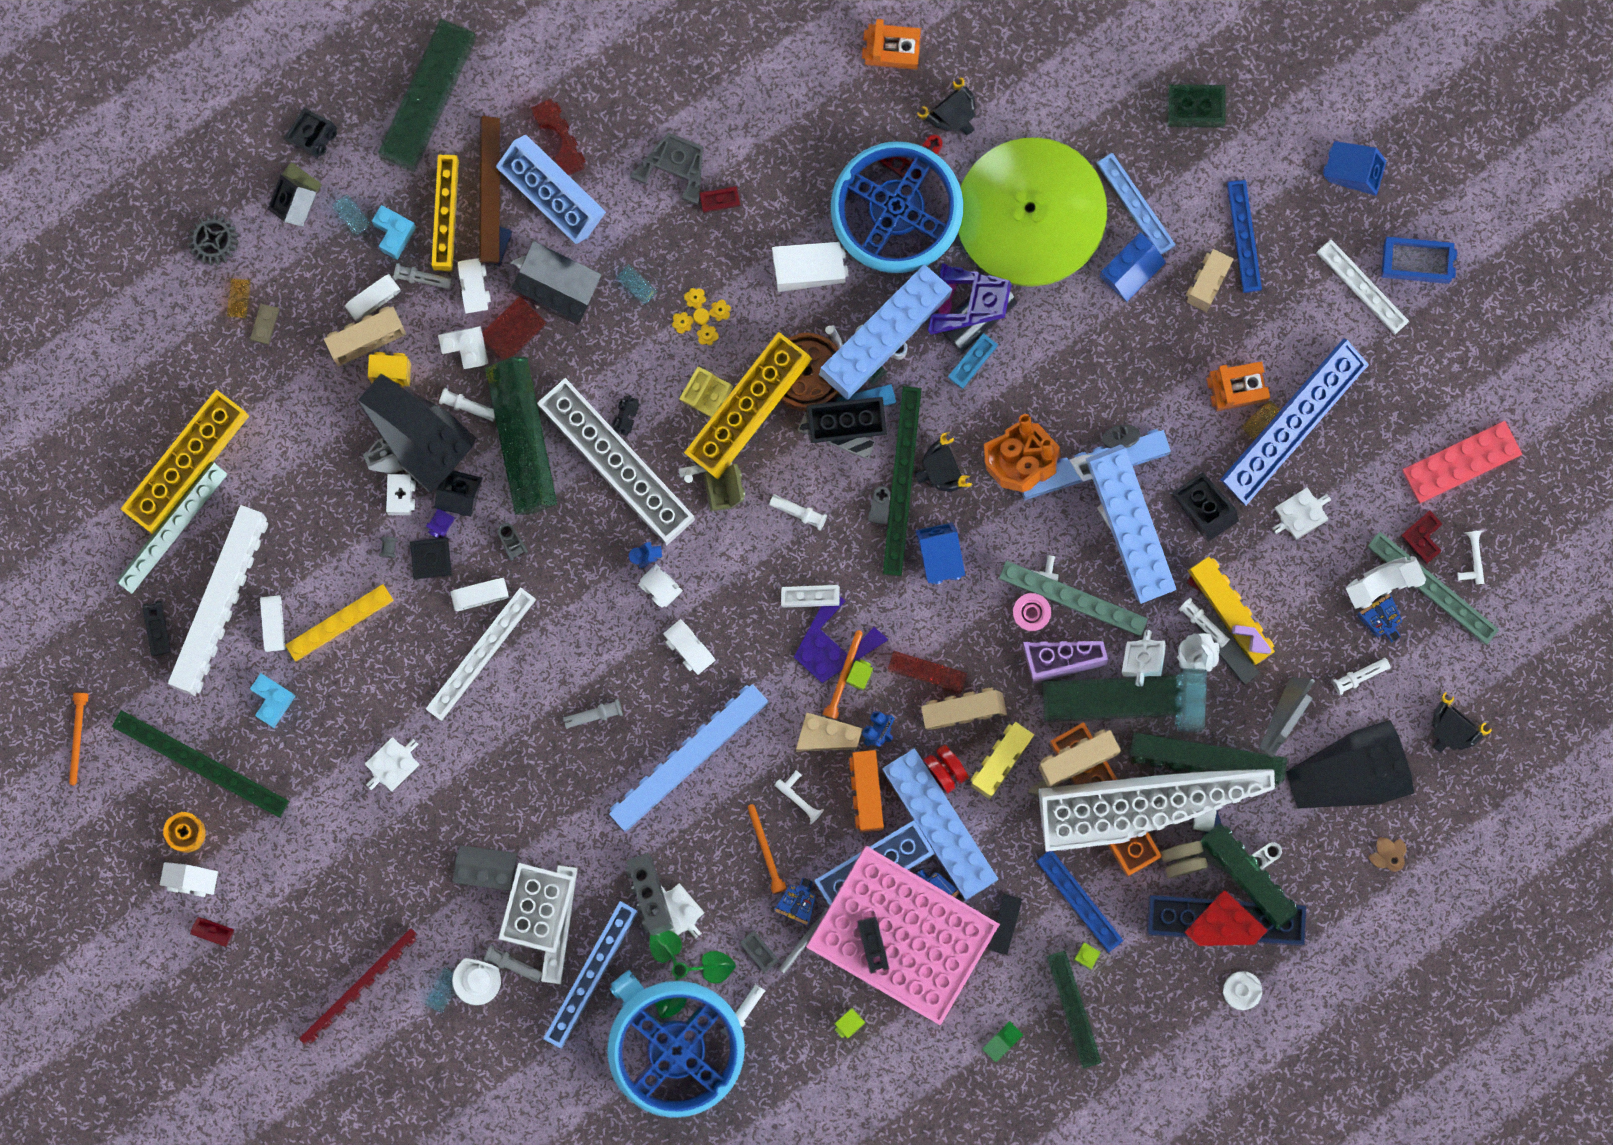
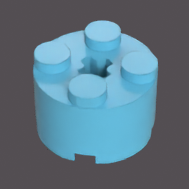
[609,970,644,1006]

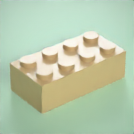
[324,306,407,367]
[1038,729,1121,788]

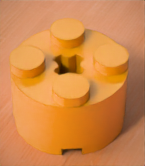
[163,812,206,853]

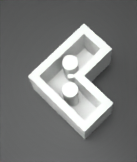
[438,326,488,369]
[160,862,218,897]

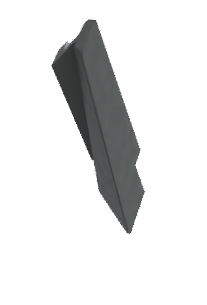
[1259,677,1315,758]

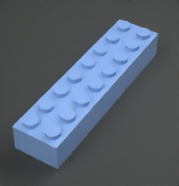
[819,264,952,400]
[1085,445,1177,604]
[882,748,998,901]

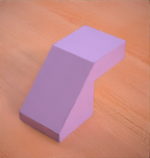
[1232,625,1271,654]

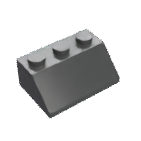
[453,845,518,891]

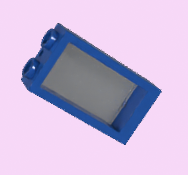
[1381,237,1457,284]

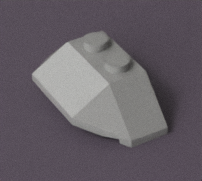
[363,438,404,474]

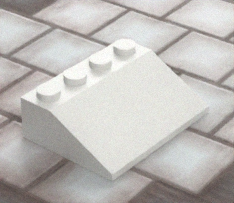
[499,863,575,953]

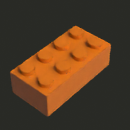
[849,750,884,833]

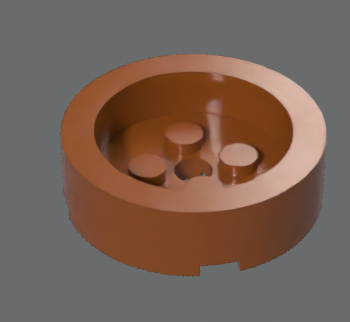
[780,333,839,412]

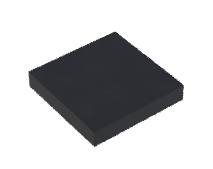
[410,537,452,580]

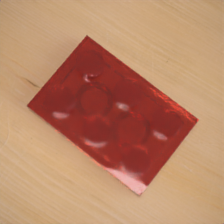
[482,297,547,363]

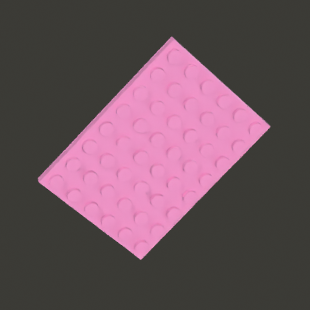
[806,845,1000,1026]

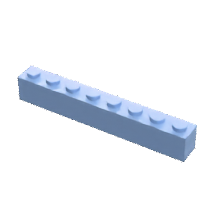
[1022,429,1171,500]
[543,901,638,1049]

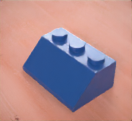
[1099,232,1166,302]

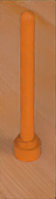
[822,630,863,720]
[69,693,89,786]
[748,804,787,894]

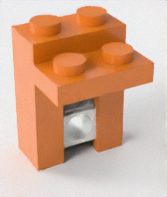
[862,19,921,69]
[1206,361,1270,412]

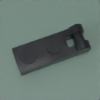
[142,601,171,657]
[857,916,889,974]

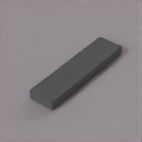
[1196,613,1260,685]

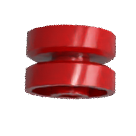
[923,744,969,794]

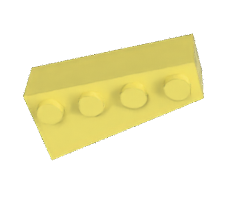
[970,722,1034,800]

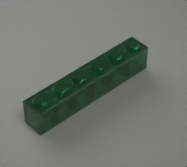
[1201,823,1298,930]
[1046,950,1102,1069]

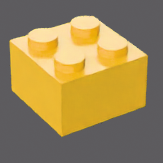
[368,352,411,386]

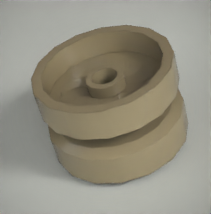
[1160,841,1208,879]

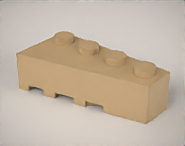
[921,688,1007,730]

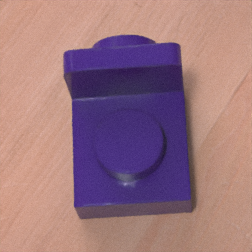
[426,509,455,538]

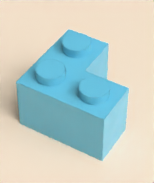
[372,205,416,260]
[250,673,295,728]

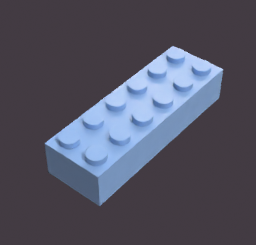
[496,135,606,244]
[814,820,934,906]

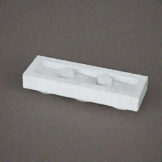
[781,585,840,608]

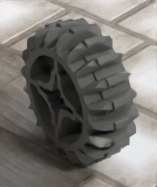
[187,215,239,266]

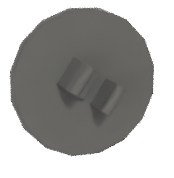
[1102,424,1140,449]

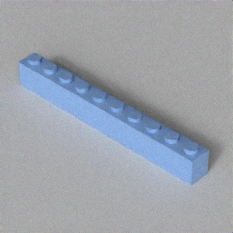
[609,684,768,832]

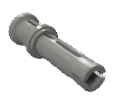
[393,263,452,290]
[563,699,623,729]
[484,944,542,983]

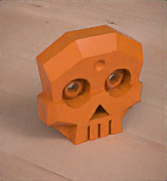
[984,414,1061,492]

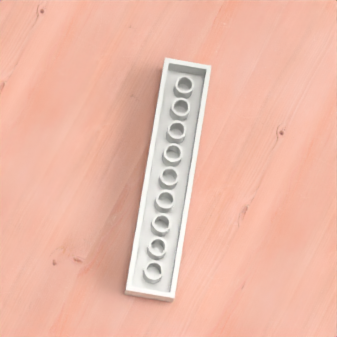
[537,378,695,546]
[168,505,268,696]

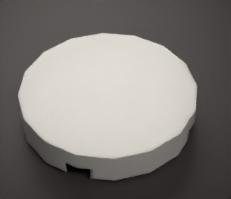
[1223,971,1262,1010]

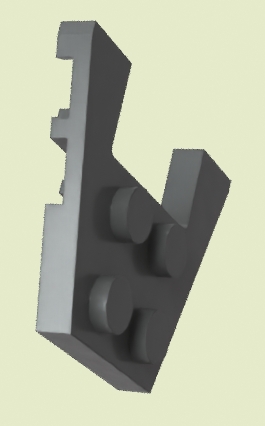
[630,132,703,206]

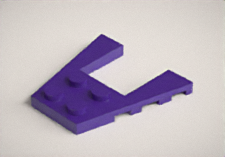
[928,264,1012,334]
[794,595,888,683]

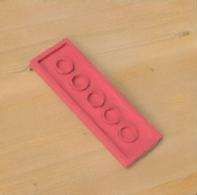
[1402,421,1522,504]

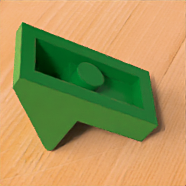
[982,1021,1023,1062]

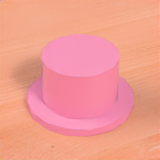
[1013,593,1051,631]

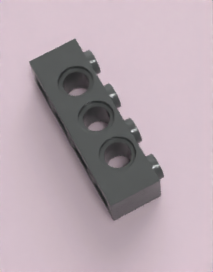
[625,853,674,936]

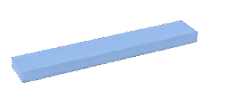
[1096,153,1175,255]

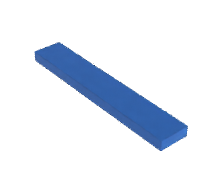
[1227,180,1262,293]
[1036,851,1124,953]

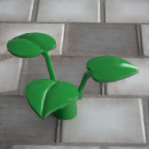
[650,930,736,1018]

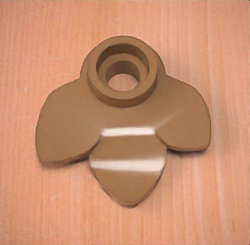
[1368,837,1406,872]

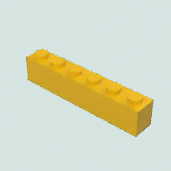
[432,155,459,271]
[1187,556,1275,665]

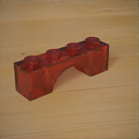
[531,98,586,176]
[888,651,967,694]

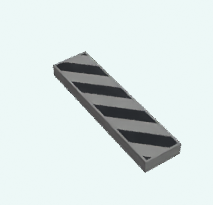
[798,412,876,460]

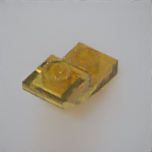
[227,278,251,318]
[1241,401,1280,440]

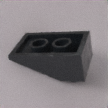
[1172,472,1239,542]

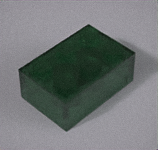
[1167,84,1226,128]

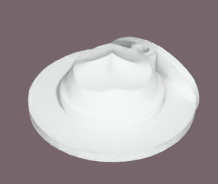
[452,958,501,1005]

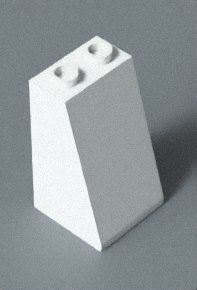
[772,242,849,292]

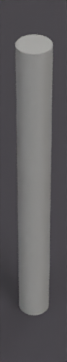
[778,908,828,973]

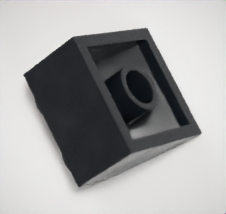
[267,175,316,227]
[434,470,483,517]

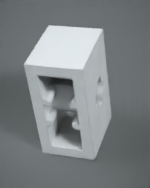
[386,474,416,515]

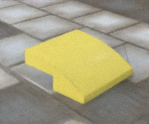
[679,367,733,417]

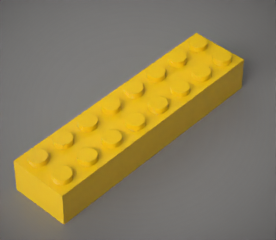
[684,332,812,479]
[121,389,249,535]

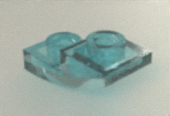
[332,194,371,236]
[616,264,658,305]
[425,967,454,1013]

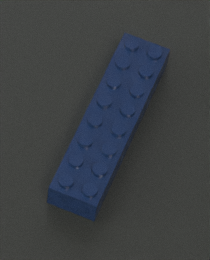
[1146,895,1306,946]

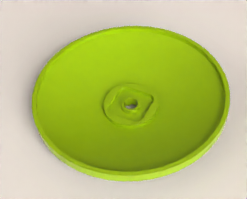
[958,138,1107,287]

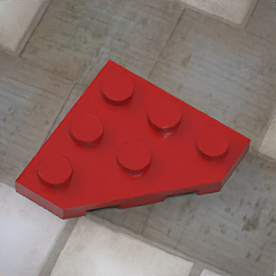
[1184,890,1268,946]

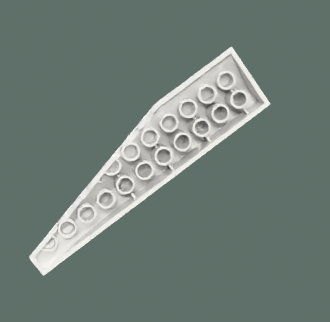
[1039,769,1275,852]

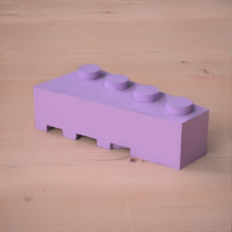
[1023,641,1108,684]

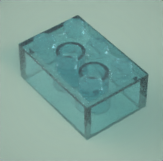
[1175,669,1207,732]

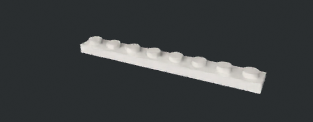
[426,587,536,721]

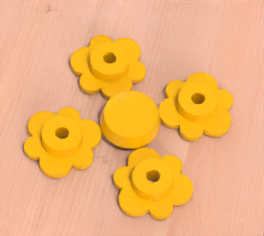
[672,288,731,346]

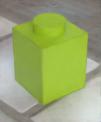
[846,660,873,691]
[1073,943,1101,970]
[834,1008,865,1039]

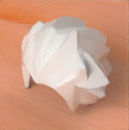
[1177,633,1219,674]

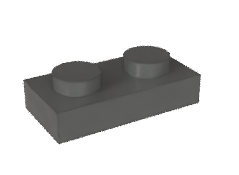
[740,931,779,973]

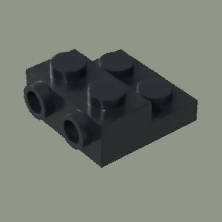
[283,108,338,159]

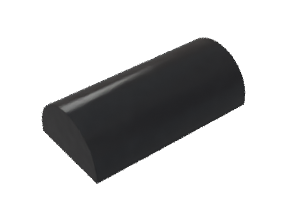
[941,291,1017,354]
[806,397,887,443]

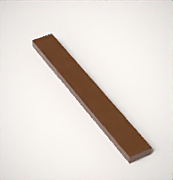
[479,116,500,264]

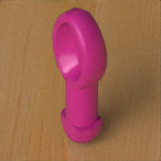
[938,284,957,314]

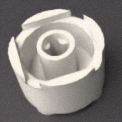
[638,564,683,608]

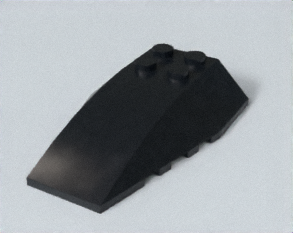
[357,374,476,493]
[1286,720,1414,809]

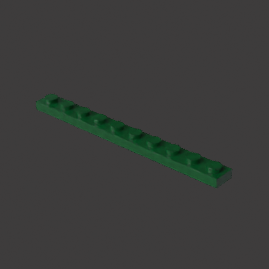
[883,386,922,577]
[112,710,290,818]

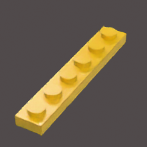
[285,584,394,662]

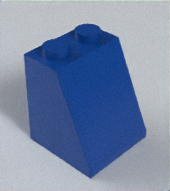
[1323,141,1387,196]
[915,522,966,584]

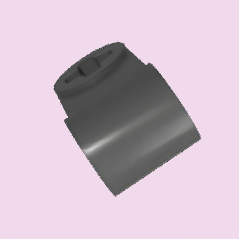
[868,486,890,525]
[498,523,528,561]

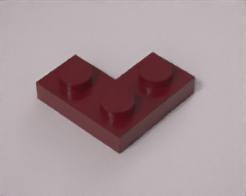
[1401,510,1443,565]

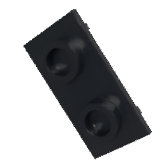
[612,395,639,436]

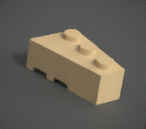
[1185,249,1234,312]
[796,713,862,752]

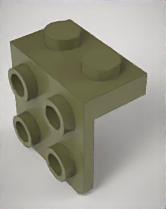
[703,464,745,512]

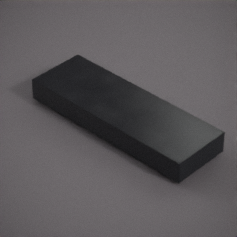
[988,894,1022,955]

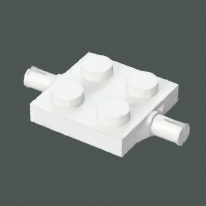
[1272,488,1331,540]
[1122,630,1166,687]
[365,737,419,791]
[652,883,704,939]

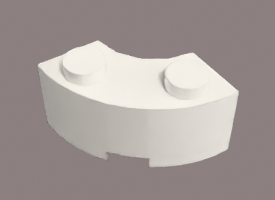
[458,258,491,313]
[663,619,715,674]

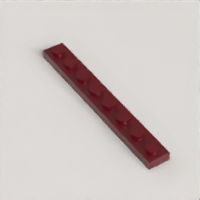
[299,928,418,1045]

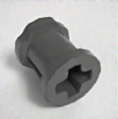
[379,537,398,558]

